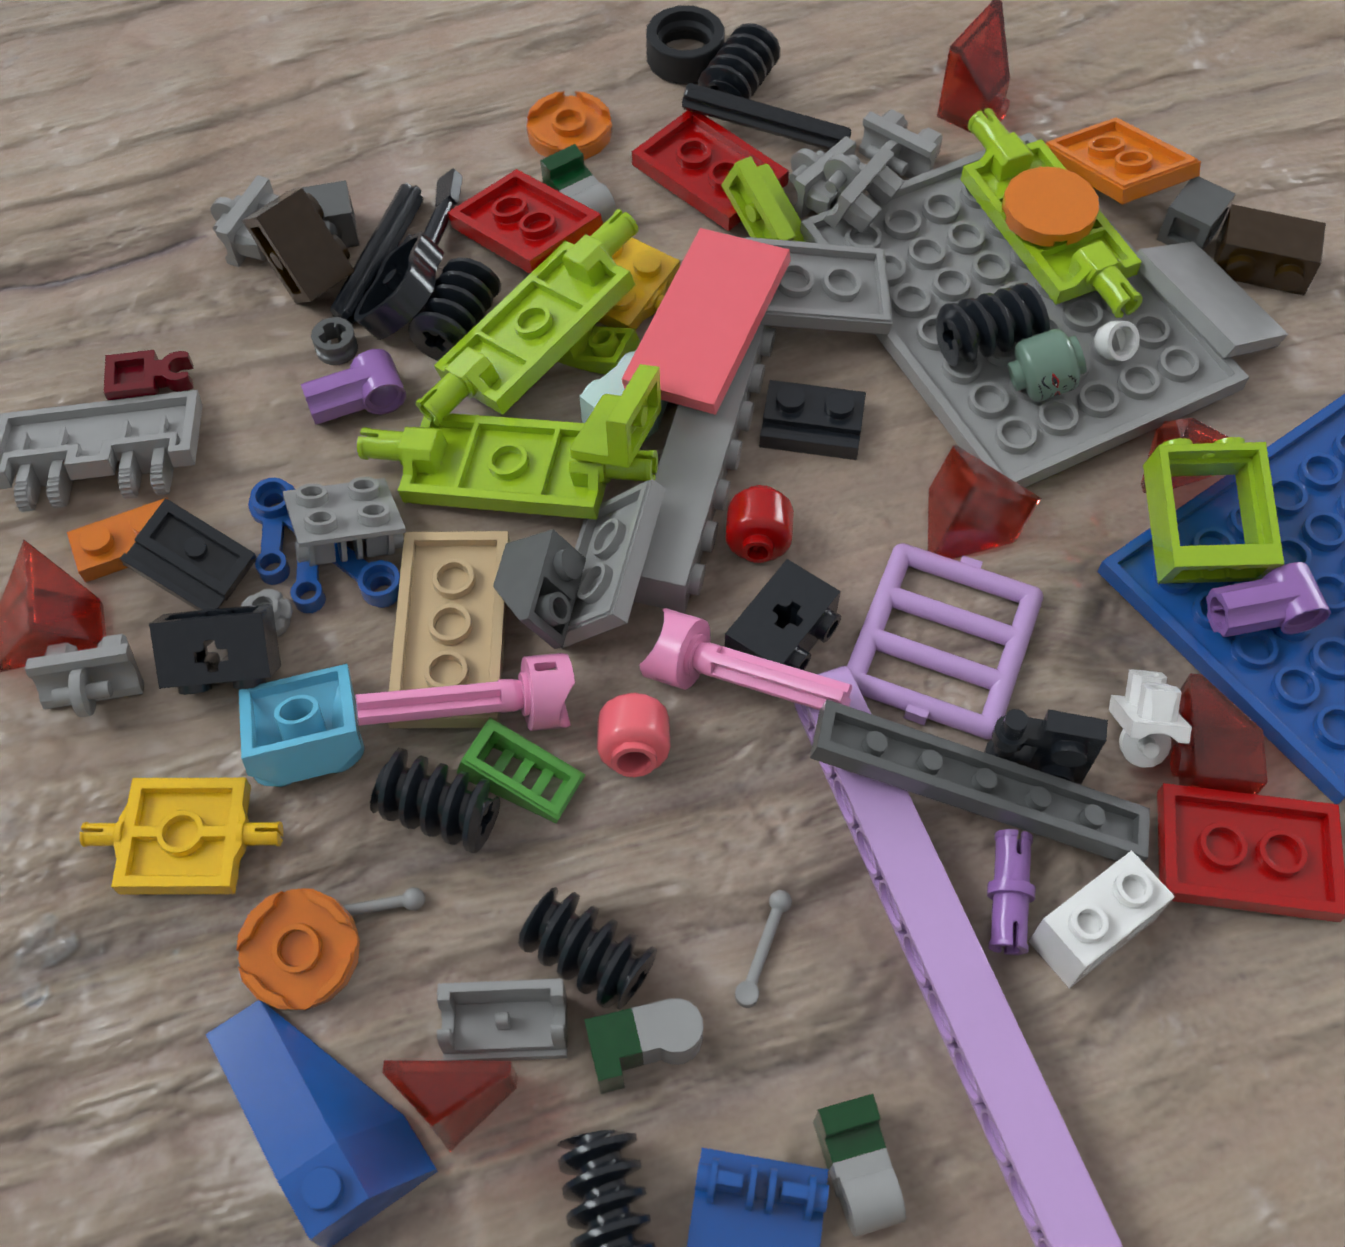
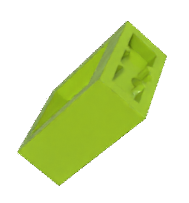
[1143,437,1284,584]

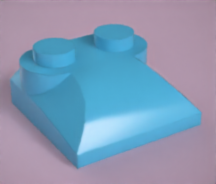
[239,664,364,787]

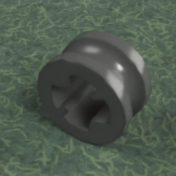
[311,317,358,365]

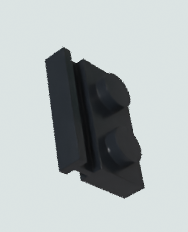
[759,380,866,460]
[120,498,257,611]

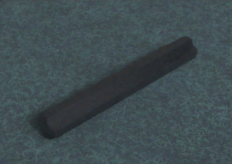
[682,83,851,150]
[330,183,423,325]

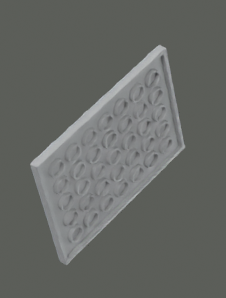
[800,132,1249,499]

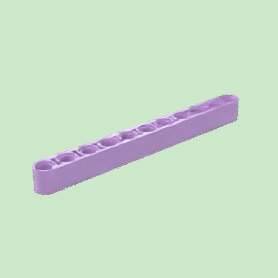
[794,666,1123,1247]

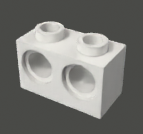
[1028,850,1175,989]

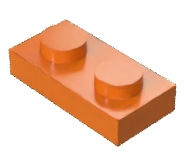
[67,497,169,583]

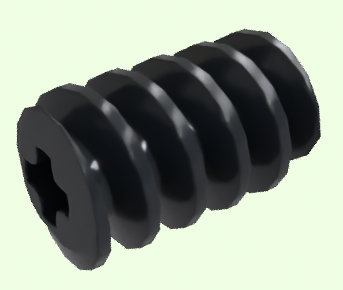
[698,23,781,100]
[408,257,501,361]
[936,283,1050,366]
[370,748,500,853]
[518,887,657,1010]
[557,1130,655,1247]

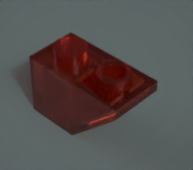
[1170,673,1268,795]

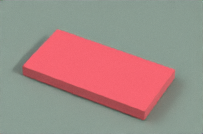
[621,228,791,415]

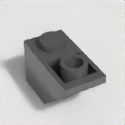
[493,529,586,649]

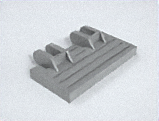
[0,390,203,512]

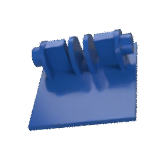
[687,1148,829,1247]

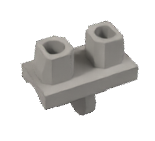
[859,109,943,179]
[789,136,866,219]
[823,145,905,233]
[210,175,279,267]
[25,634,144,718]

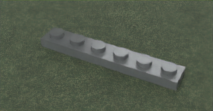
[810,699,1150,862]

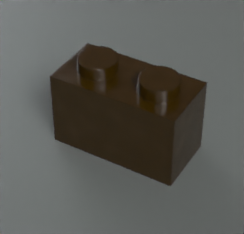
[242,187,355,303]
[1214,204,1326,296]

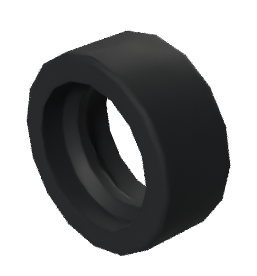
[646,5,725,84]

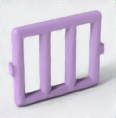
[847,543,1043,740]

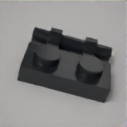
[984,709,1108,785]

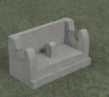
[437,978,568,1063]

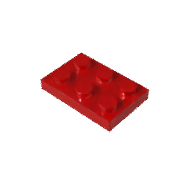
[632,111,789,231]
[447,169,603,274]
[1157,783,1345,923]

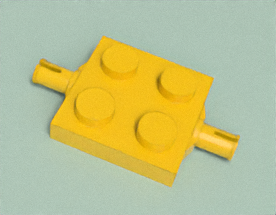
[598,237,680,330]
[79,778,284,895]

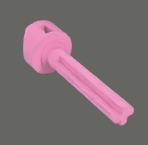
[640,608,852,710]
[355,653,575,731]

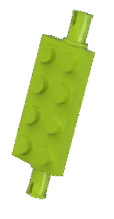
[960,108,1143,318]
[416,209,639,425]
[357,413,658,520]

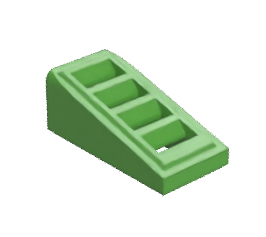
[456,717,586,823]

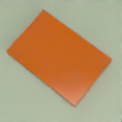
[1045,117,1201,204]

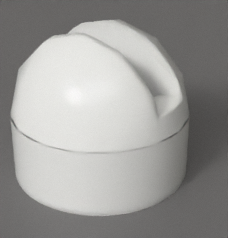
[1094,321,1140,361]

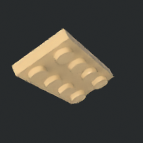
[388,531,510,728]

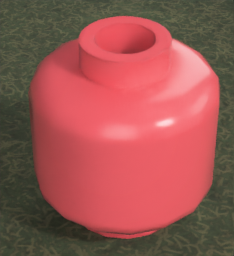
[597,693,671,777]

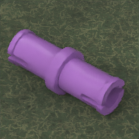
[987,829,1036,955]

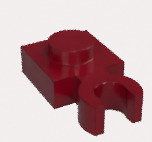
[104,350,194,400]

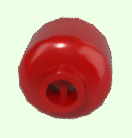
[725,485,794,563]

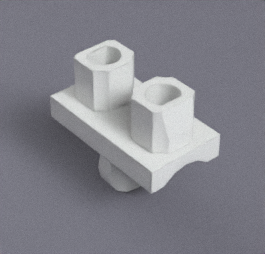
[1109,669,1192,768]

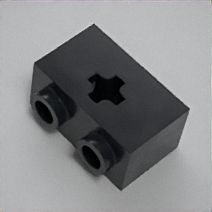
[724,559,841,670]
[149,603,281,695]

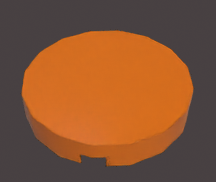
[526,91,612,160]
[1002,167,1099,247]
[236,888,360,1010]

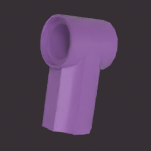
[301,349,406,425]
[1206,562,1331,637]

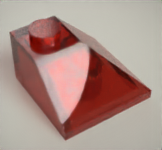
[937,0,1010,133]

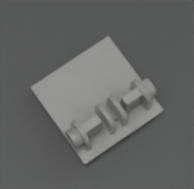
[283,477,406,566]

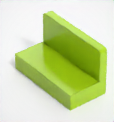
[721,156,805,242]
[570,364,661,468]

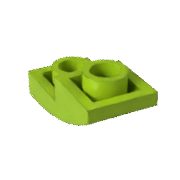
[557,326,641,375]

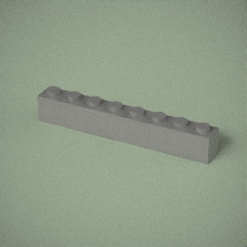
[633,325,776,613]

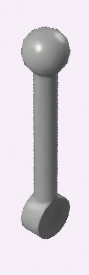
[343,887,425,916]
[735,890,792,1008]

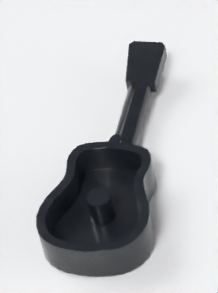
[354,168,463,340]

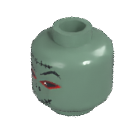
[1007,329,1087,402]

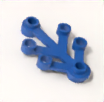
[248,478,400,614]

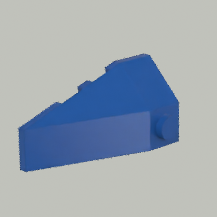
[205,1000,438,1247]

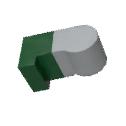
[540,144,617,224]
[584,998,703,1094]
[813,1093,906,1237]

